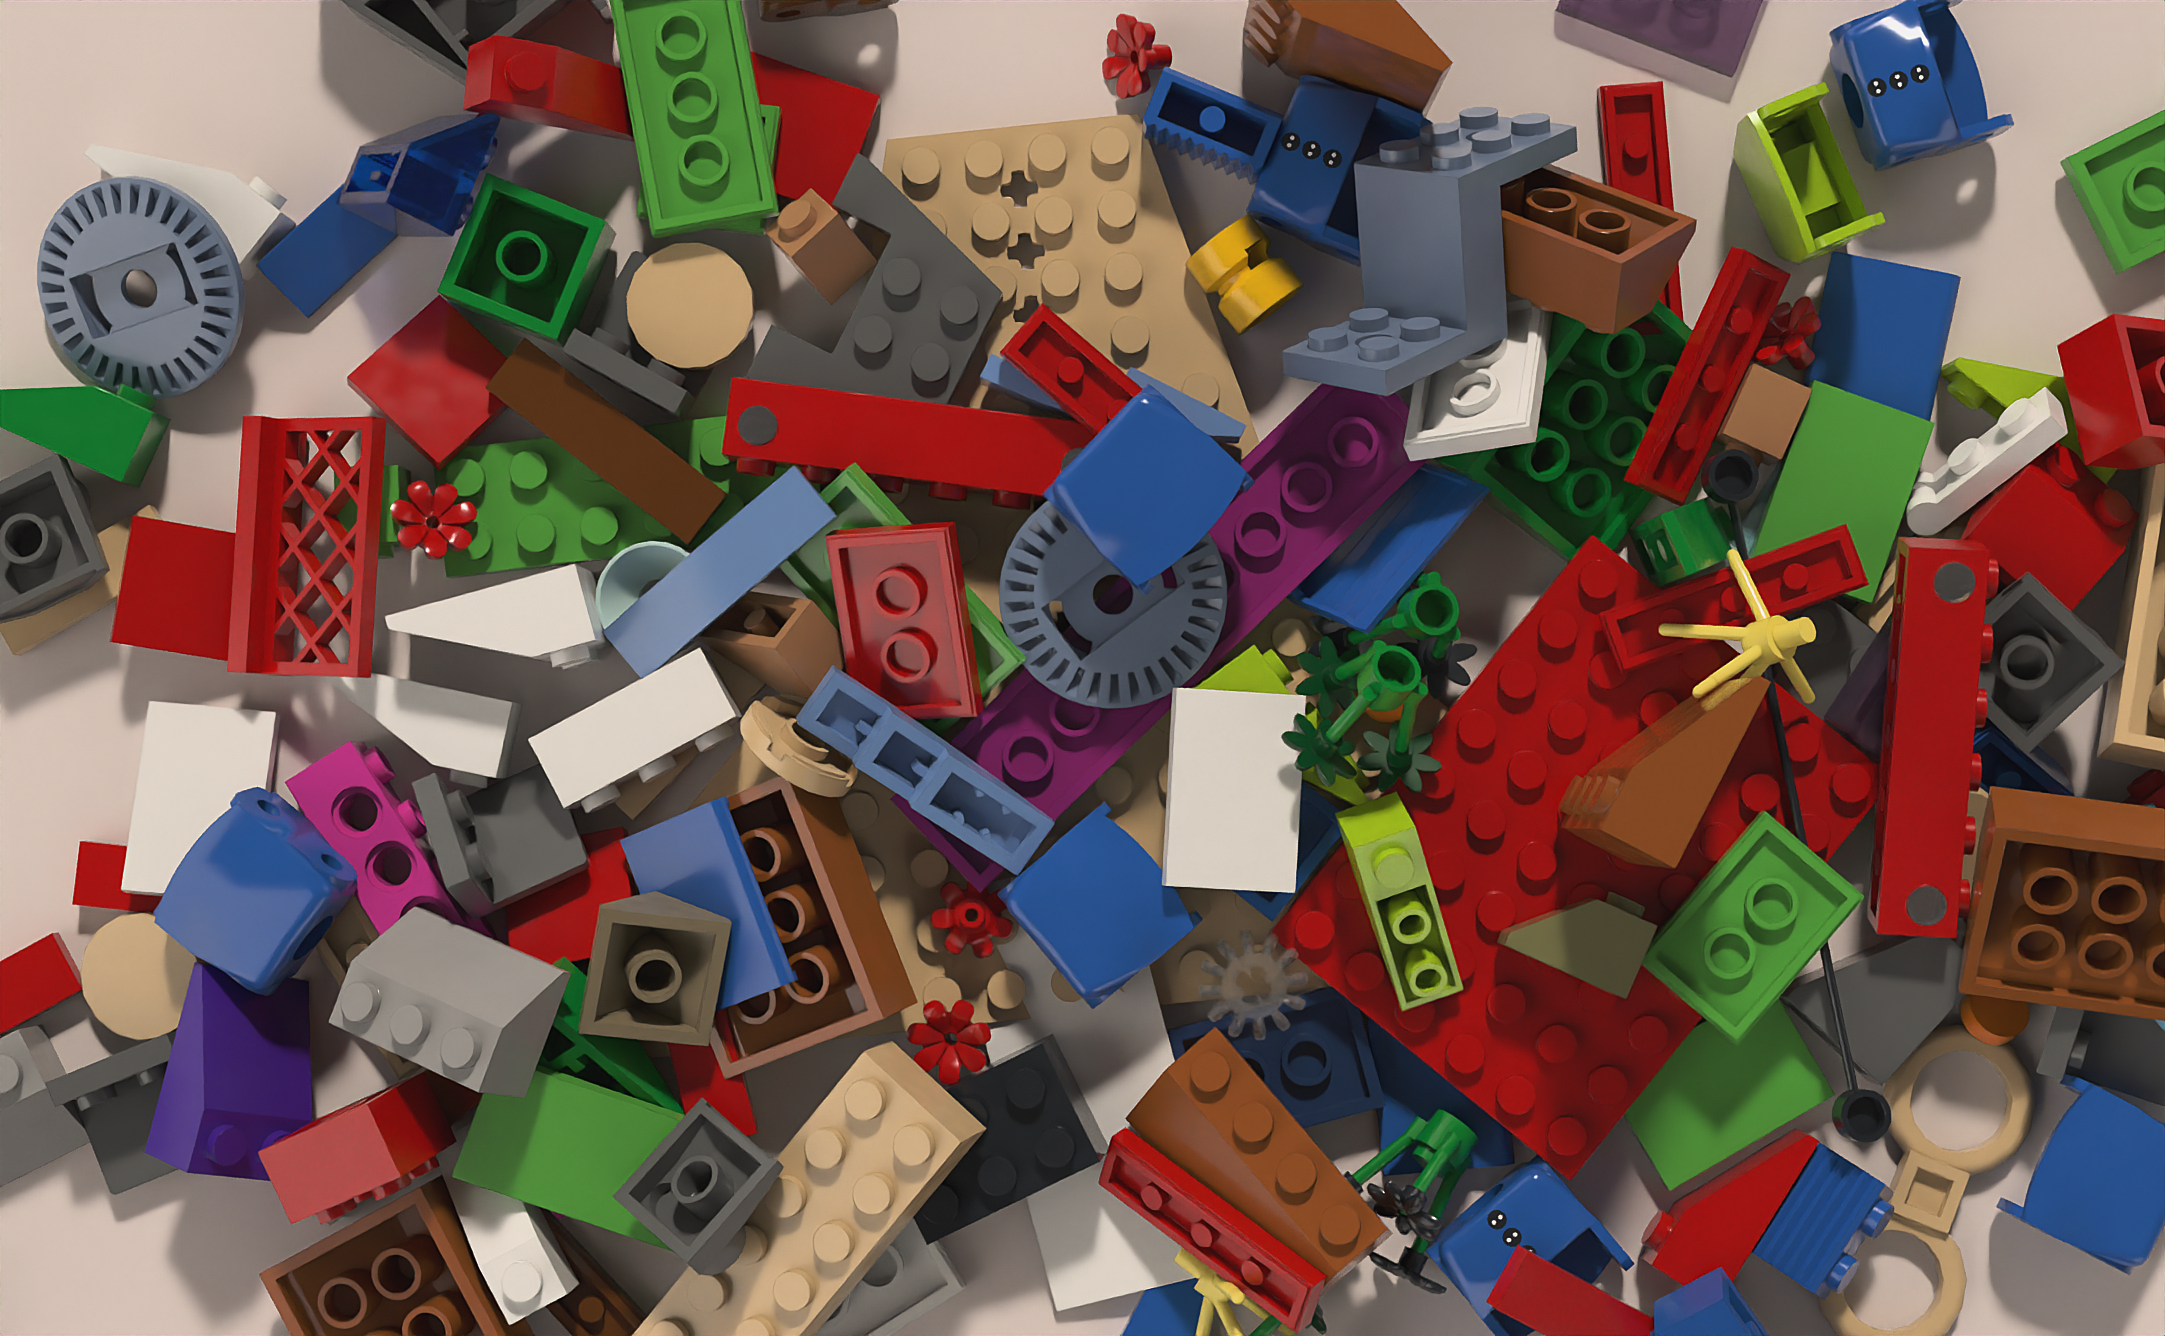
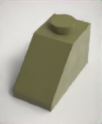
[1497,892,1658,999]

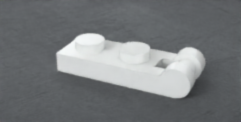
[1906,387,2068,536]

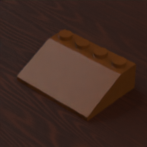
[1243,0,1453,118]
[1558,675,1771,869]
[710,775,918,1079]
[1958,786,2165,1021]
[259,1175,535,1336]

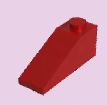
[463,34,635,142]
[1640,1128,1819,1286]

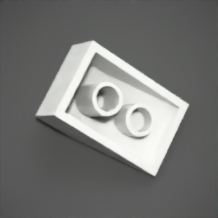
[385,564,613,670]

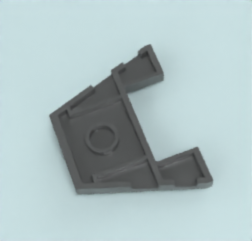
[746,153,1003,405]

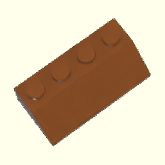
[1500,164,1697,335]
[1125,1027,1393,1297]

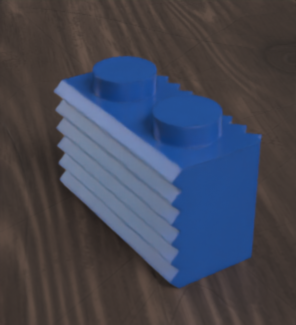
[1142,66,1284,185]
[1752,1142,1894,1300]

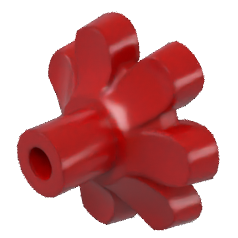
[1102,14,1172,99]
[1752,296,1821,370]
[391,481,477,560]
[930,881,1015,959]
[906,1000,991,1085]

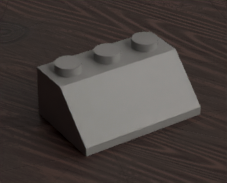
[328,906,571,1098]
[0,1024,90,1187]

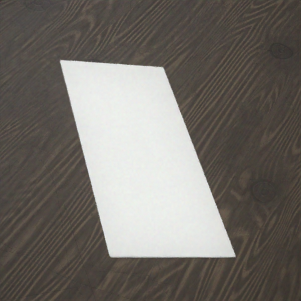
[985,875,1195,1311]

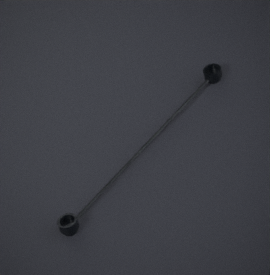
[1701,449,1891,1143]

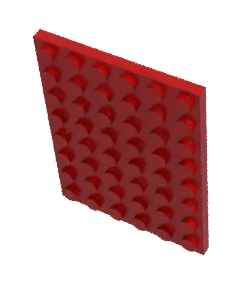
[1267,535,1879,1181]

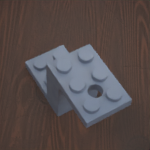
[1282,107,1578,396]

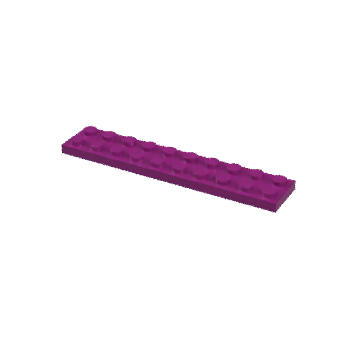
[890,383,1428,893]

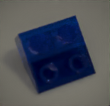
[336,113,501,237]

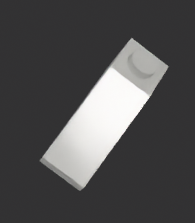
[83,144,296,282]
[323,673,523,788]
[436,1124,580,1325]

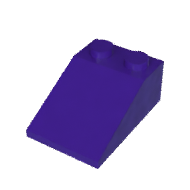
[144,962,312,1181]

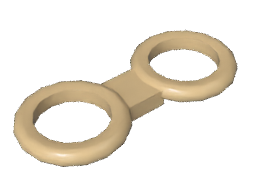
[1817,1024,2036,1336]

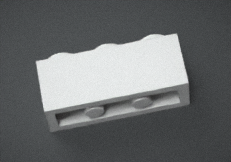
[528,648,743,814]

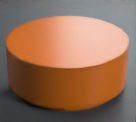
[1960,994,2029,1046]

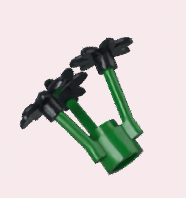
[1307,556,1477,699]
[1343,1109,1479,1294]

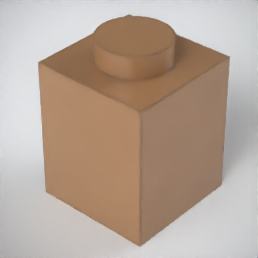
[764,188,878,305]
[1714,364,1812,469]

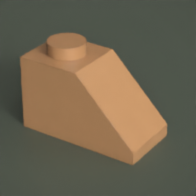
[699,591,846,698]

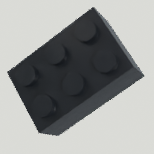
[913,1033,1109,1245]

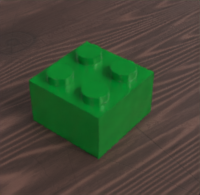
[437,173,616,348]

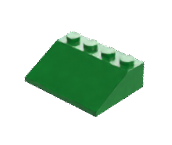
[1432,299,1693,563]

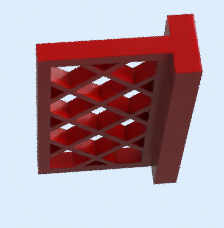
[227,416,386,678]

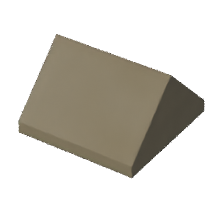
[577,891,732,1046]

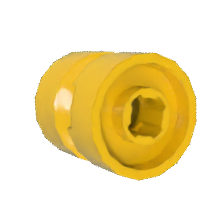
[1185,214,1304,336]

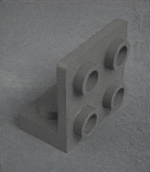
[562,251,715,421]
[412,763,590,920]
[2036,1006,2165,1106]
[45,1031,178,1195]

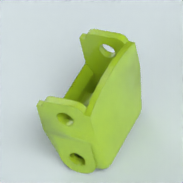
[1733,82,1886,265]

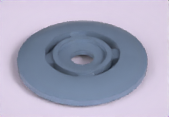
[37,176,245,399]
[999,501,1227,708]

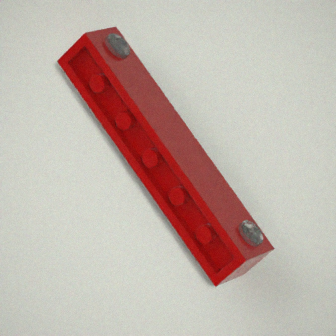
[722,377,1095,510]
[1867,537,1999,938]

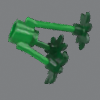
[1281,636,1441,793]

